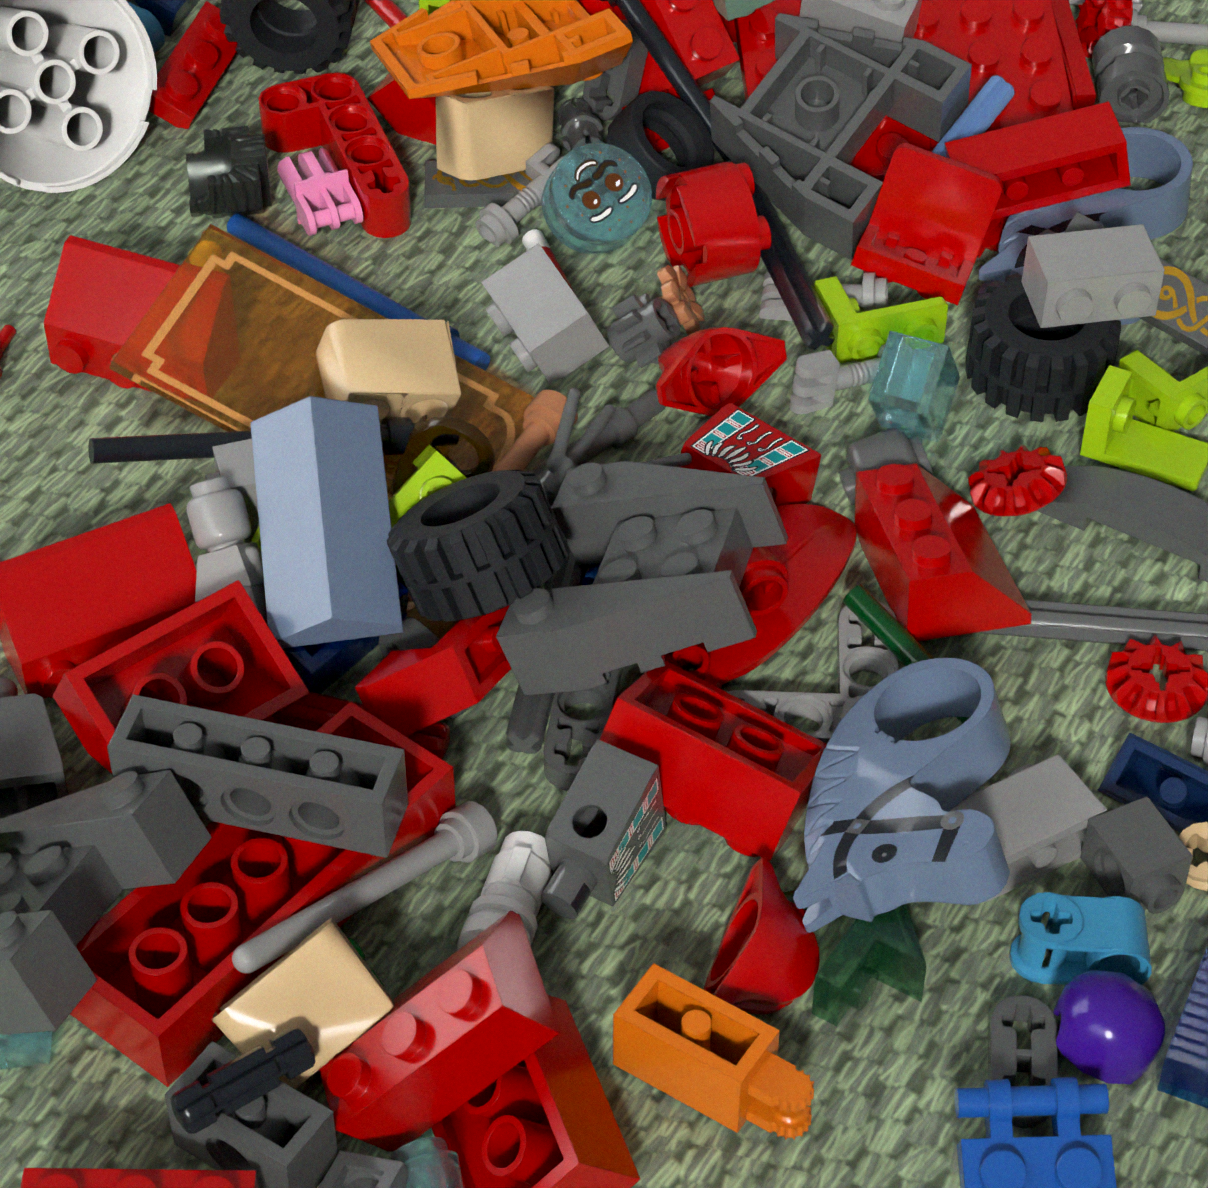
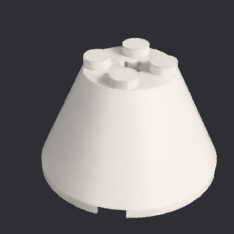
[0,0,157,193]

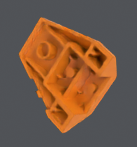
[370,0,633,99]

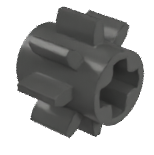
[607,293,680,368]

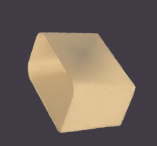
[436,86,554,180]
[316,319,461,424]
[212,918,394,1089]

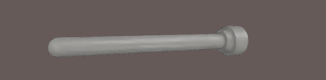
[232,801,498,973]

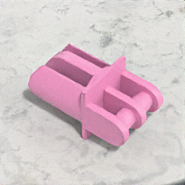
[277,148,363,236]

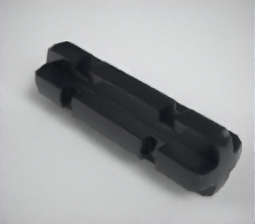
[170,1027,316,1134]

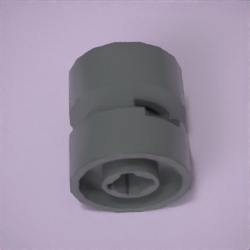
[1092,26,1170,123]

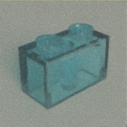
[868,331,960,444]

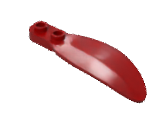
[664,504,857,689]

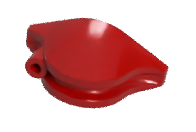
[656,327,787,416]
[703,857,820,1015]

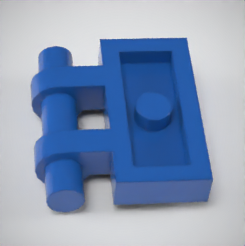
[954,1077,1117,1188]

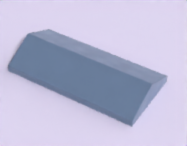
[250,396,403,648]

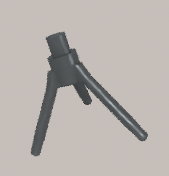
[538,388,692,507]

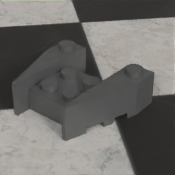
[710,13,972,260]
[496,461,789,695]
[0,770,212,1035]

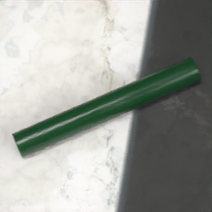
[843,584,969,724]

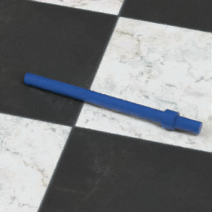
[227,213,490,375]

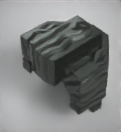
[186,126,272,218]

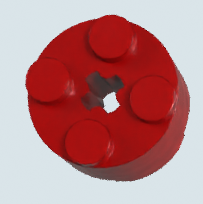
[656,161,771,287]

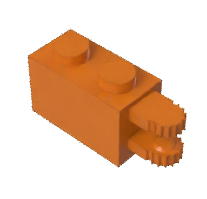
[613,963,814,1140]

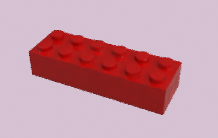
[70,701,456,1087]

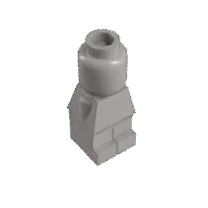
[186,477,268,625]

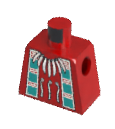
[680,403,822,507]

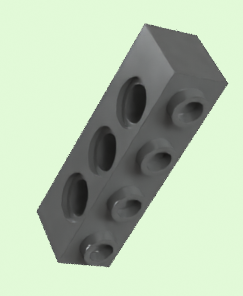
[107,694,408,858]

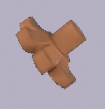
[657,265,704,335]

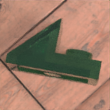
[812,904,926,1027]

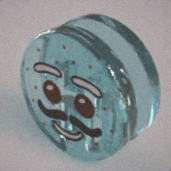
[542,143,652,254]

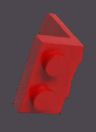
[850,143,1003,305]

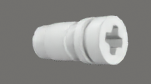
[457,831,551,950]

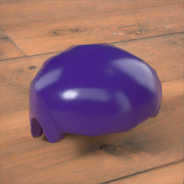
[1053,970,1165,1084]

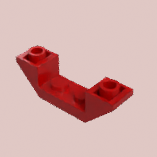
[355,606,511,736]

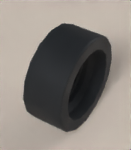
[607,90,714,201]

